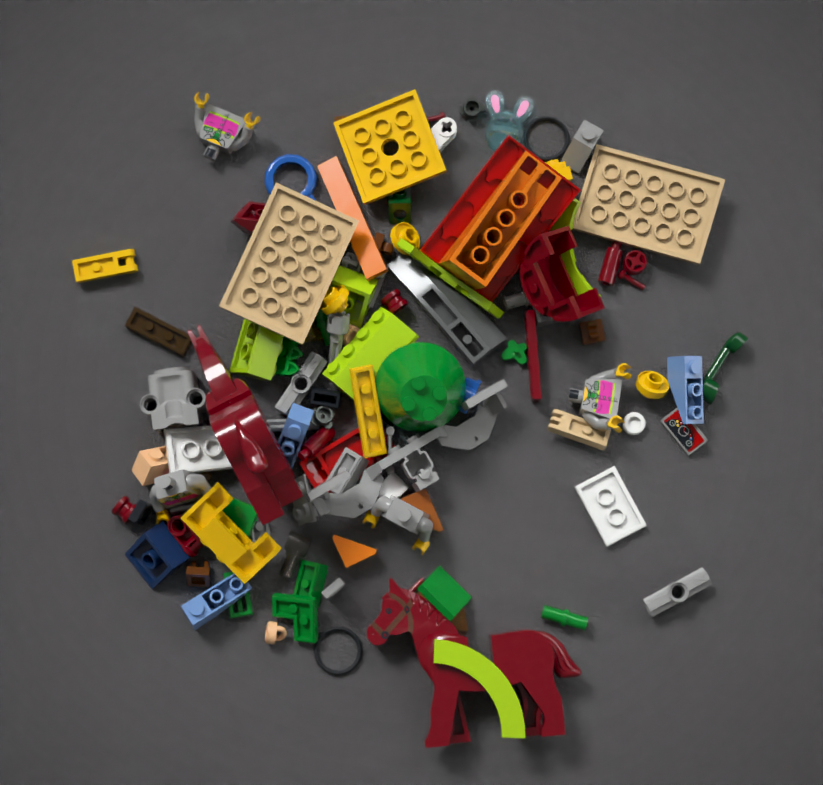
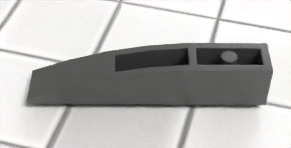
[387,253,507,367]

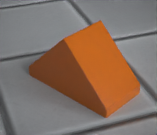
[332,535,377,568]

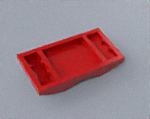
[299,427,395,493]

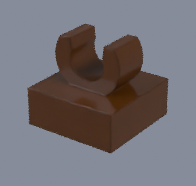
[374,232,394,256]
[579,319,606,346]
[186,561,211,587]

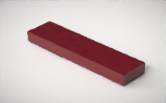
[524,310,542,402]

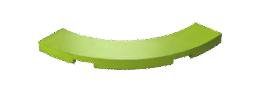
[549,198,601,297]
[397,238,504,319]
[434,639,525,738]

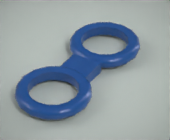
[264,154,317,201]

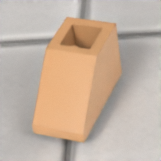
[132,446,169,486]

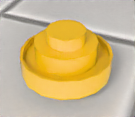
[390,222,420,255]
[320,285,349,315]
[635,371,669,399]

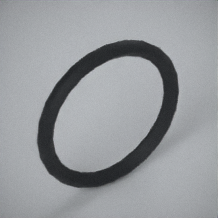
[523,116,570,161]
[314,626,362,675]

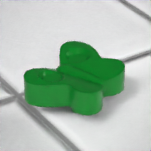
[501,340,527,365]

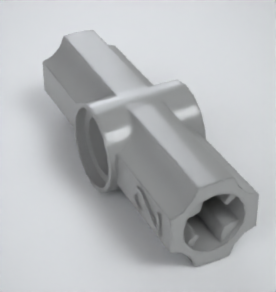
[275,351,328,416]
[642,567,712,617]

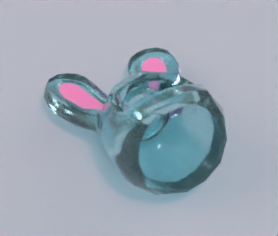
[485,90,534,151]

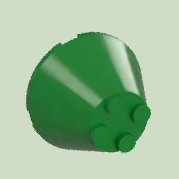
[375,342,466,432]

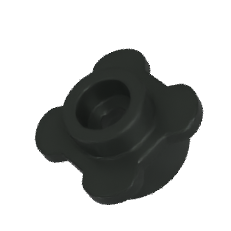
[459,96,485,122]
[311,405,335,429]

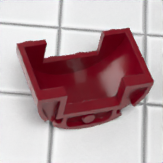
[520,226,605,322]

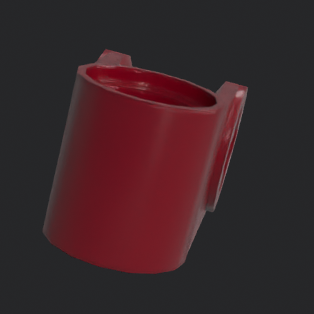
[168,513,204,557]

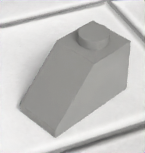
[561,119,604,174]

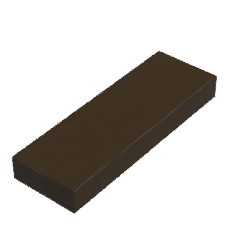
[124,307,192,357]

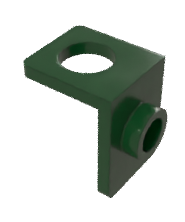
[388,187,411,224]

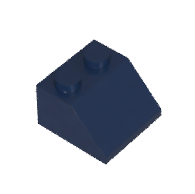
[125,521,191,589]

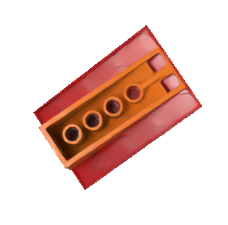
[420,135,581,302]

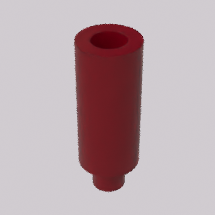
[598,241,623,286]
[298,426,336,461]

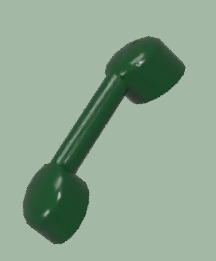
[703,332,748,405]

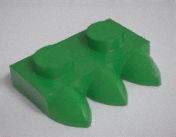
[275,337,306,377]

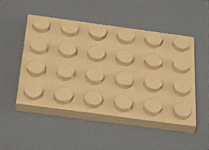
[572,144,725,265]
[219,183,359,345]

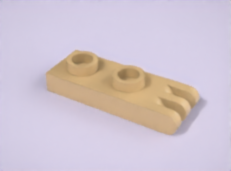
[547,409,611,451]

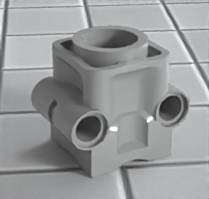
[140,367,207,434]

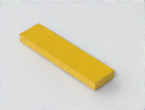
[349,364,387,458]

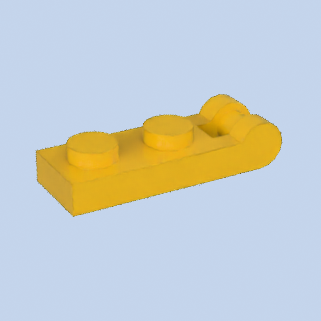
[72,249,138,283]

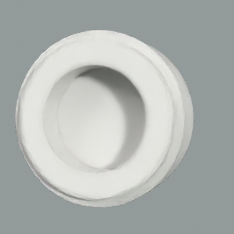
[622,412,646,435]

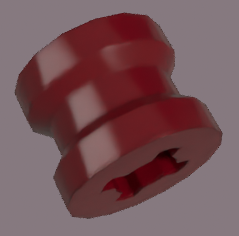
[622,250,647,275]
[380,289,409,315]
[111,495,137,524]

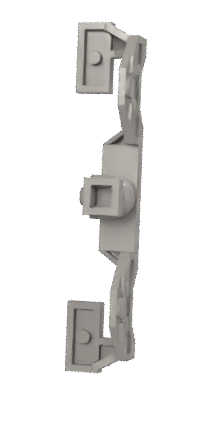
[304,379,508,519]

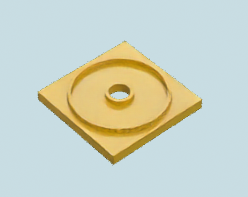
[333,89,447,205]

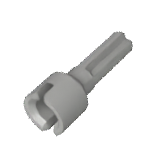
[326,311,350,365]

